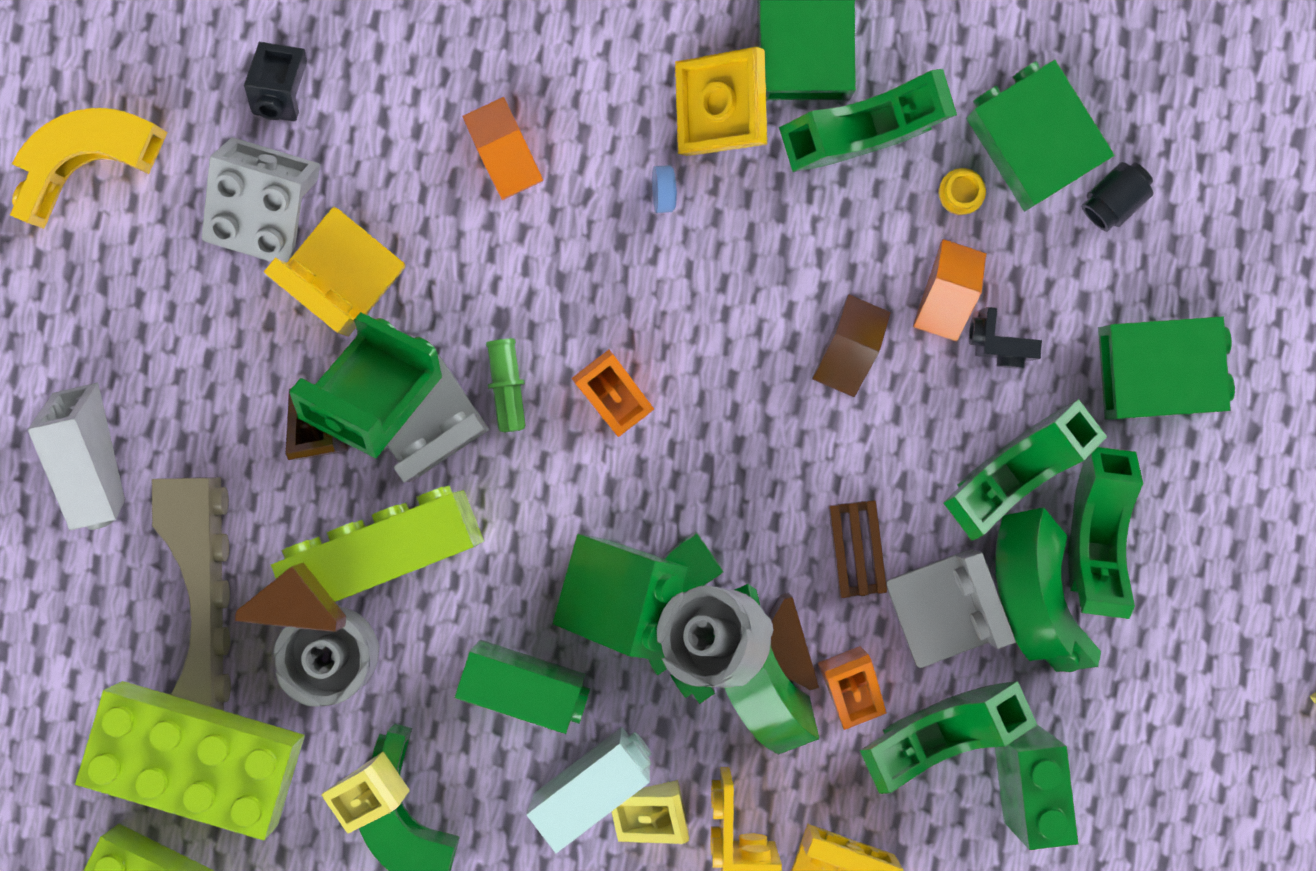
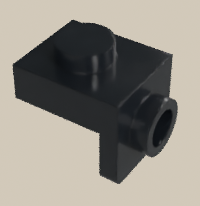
[969,307,1042,369]

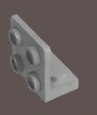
[202,137,320,263]
[387,355,490,483]
[886,549,1016,668]

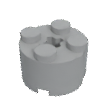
[657,585,773,688]
[273,606,380,707]

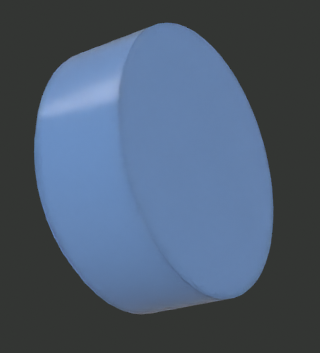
[652,165,677,213]

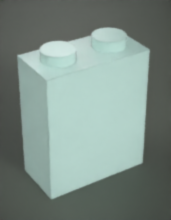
[526,727,652,853]

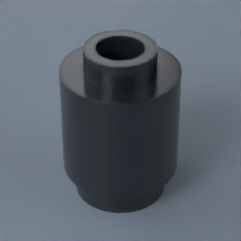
[1081,162,1154,232]

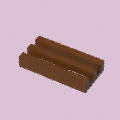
[828,500,887,599]

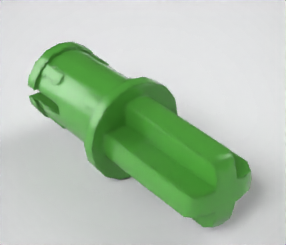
[486,338,526,433]

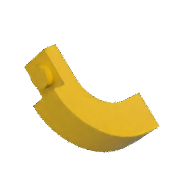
[10,108,168,229]

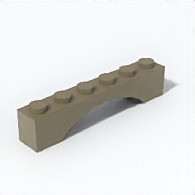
[152,477,231,711]

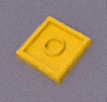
[675,46,767,156]

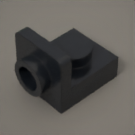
[244,41,307,121]

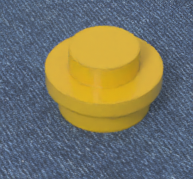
[938,168,986,215]

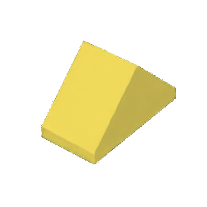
[321,752,410,834]
[612,780,690,844]

